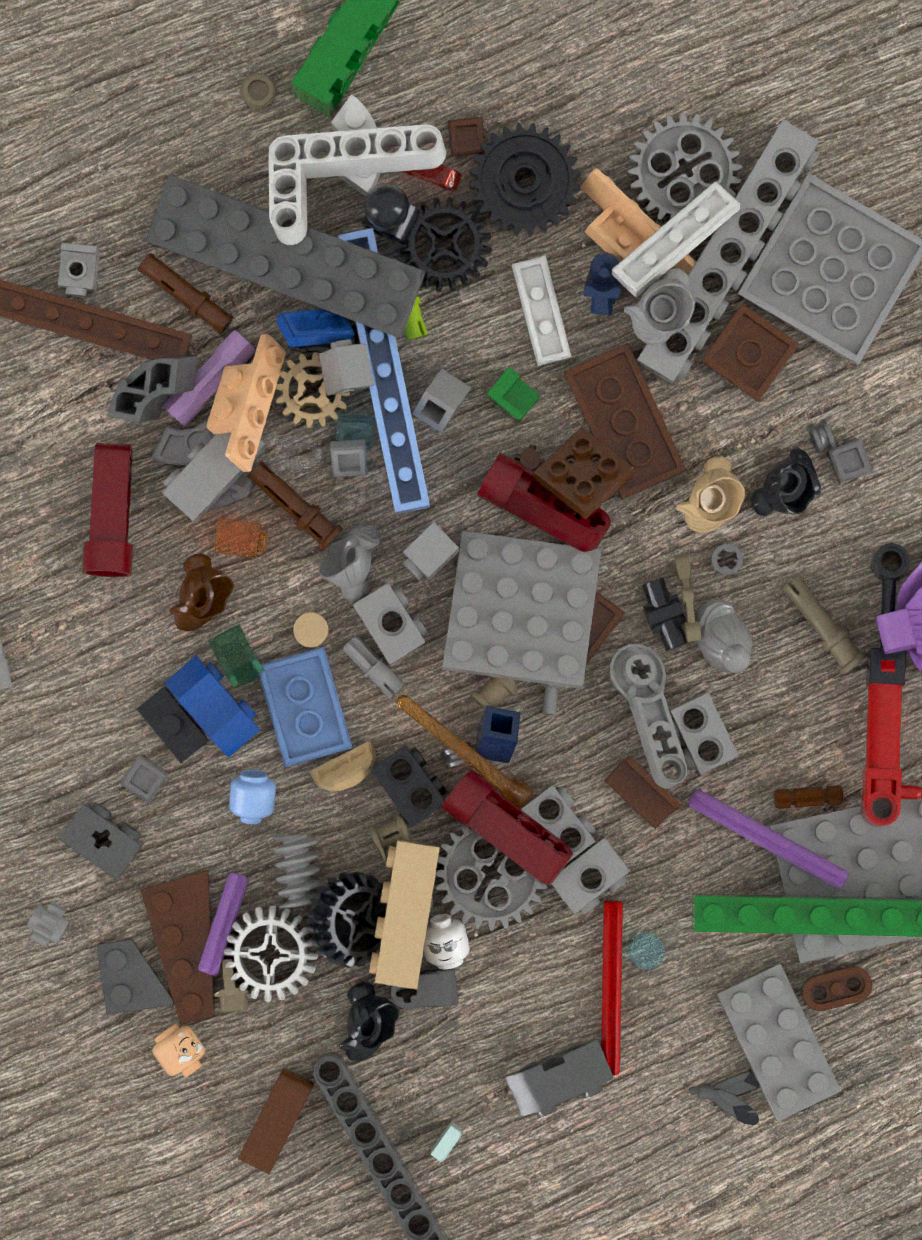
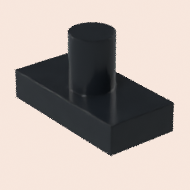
[137,687,209,763]

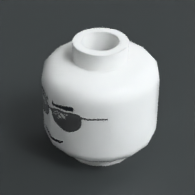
[424,914,470,970]

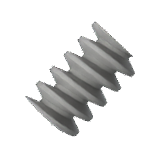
[272,834,322,908]

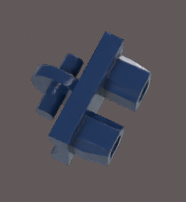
[584,252,623,315]

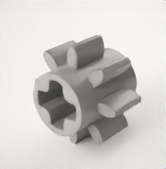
[27,902,71,947]

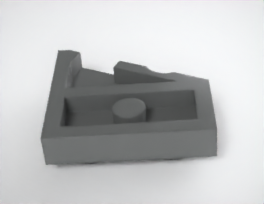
[97,939,174,1015]

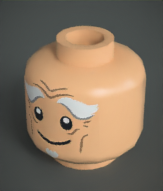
[152,1023,205,1078]

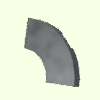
[151,417,215,466]

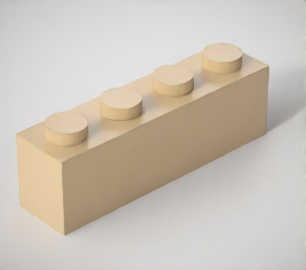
[369,840,440,989]

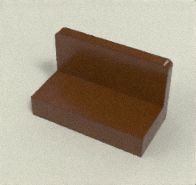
[604,755,681,829]

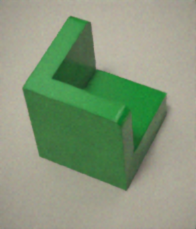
[486,367,540,423]

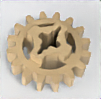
[275,352,351,429]

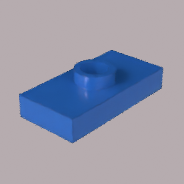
[276,309,355,347]

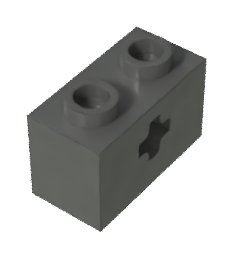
[59,802,145,880]

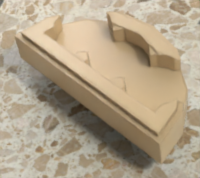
[308,740,376,791]

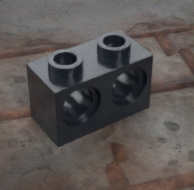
[371,745,448,827]

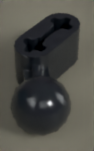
[361,184,420,243]

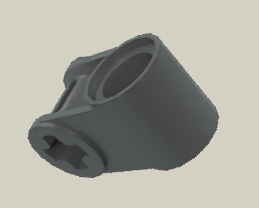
[390,968,458,1009]

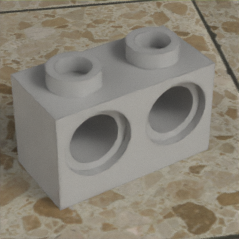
[669,692,739,775]
[520,784,596,862]

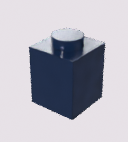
[474,706,521,764]

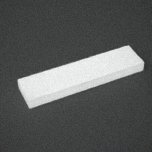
[612,181,740,298]

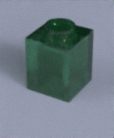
[208,624,265,687]

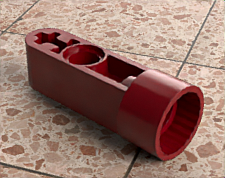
[82,443,133,577]
[477,452,611,552]
[442,769,573,884]

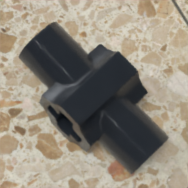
[642,577,688,651]

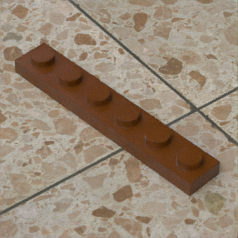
[0,280,192,360]

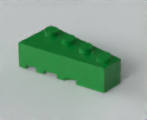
[291,0,401,118]

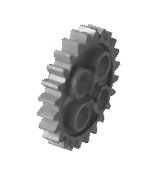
[628,112,742,222]
[435,824,547,931]

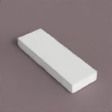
[511,255,571,367]

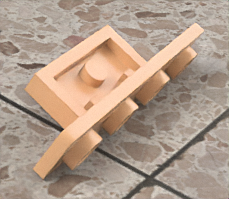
[581,168,696,275]
[206,334,286,472]

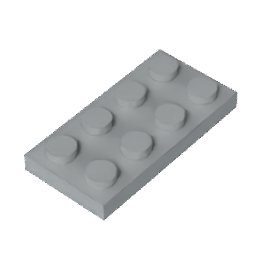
[716,963,841,1122]

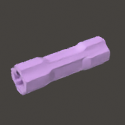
[162,330,256,427]

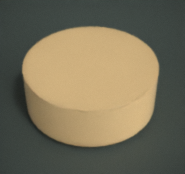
[293,612,329,648]

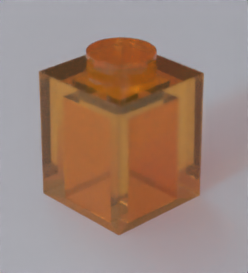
[214,518,268,560]

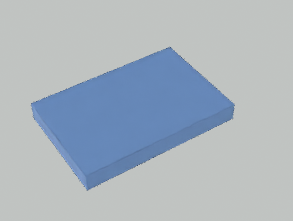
[256,647,353,767]

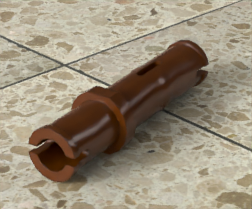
[138,253,234,335]

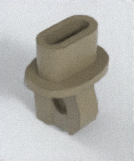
[213,959,251,1012]

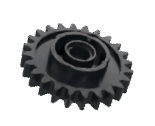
[469,123,581,237]

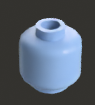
[229,770,276,824]

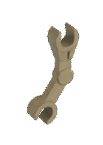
[674,553,702,642]

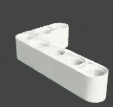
[269,124,446,245]

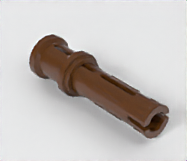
[247,461,343,551]

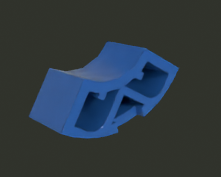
[164,655,260,758]

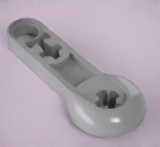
[609,644,688,789]

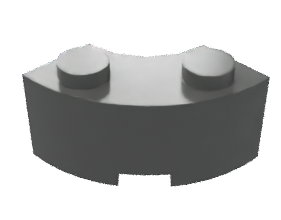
[108,354,197,423]
[505,1039,614,1118]

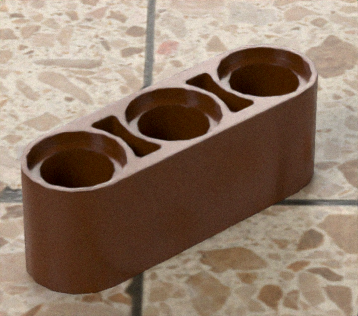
[238,1067,315,1175]

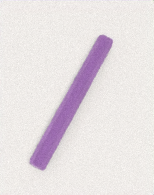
[689,790,849,889]

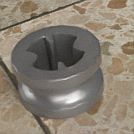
[807,419,836,454]
[712,544,743,575]
[440,742,475,769]

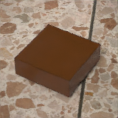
[448,117,485,157]

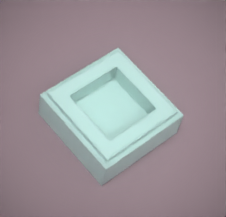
[431,1121,462,1162]

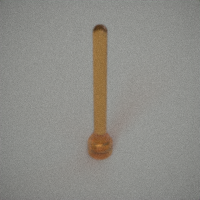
[396,695,533,809]

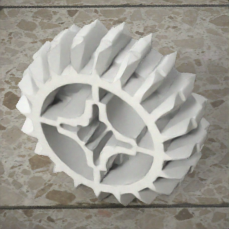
[224,905,318,1002]

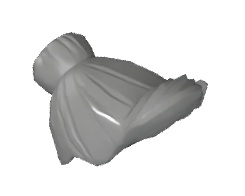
[624,268,695,344]
[318,524,380,602]
[695,600,753,673]

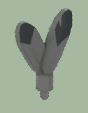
[689,1071,759,1125]

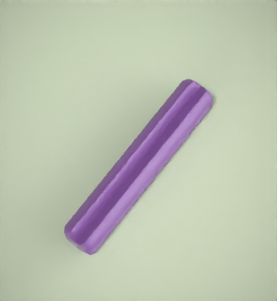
[198,873,249,975]

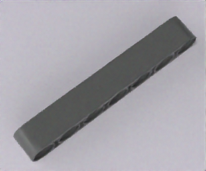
[313,1052,449,1240]

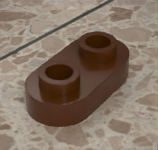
[801,966,872,1011]

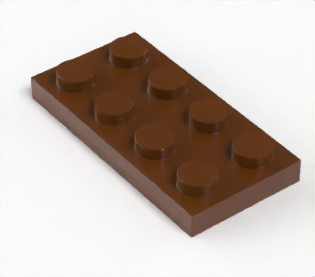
[564,343,686,500]

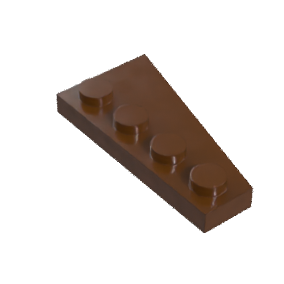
[141,869,215,1025]

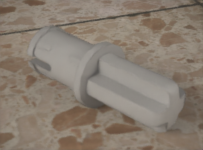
[343,636,405,699]

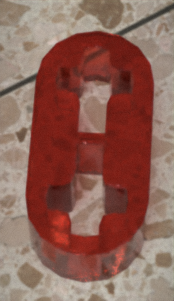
[401,164,463,192]

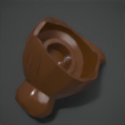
[169,553,234,632]

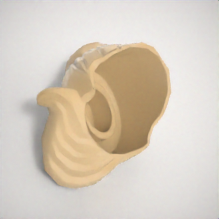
[676,456,745,533]

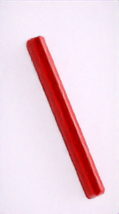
[601,900,623,1076]

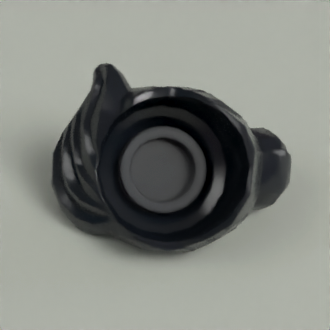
[750,448,821,516]
[339,981,400,1061]

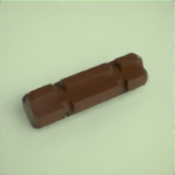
[774,785,843,809]

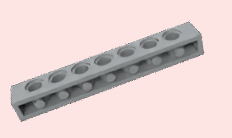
[636,119,820,385]

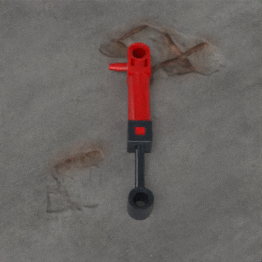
[861,543,922,827]

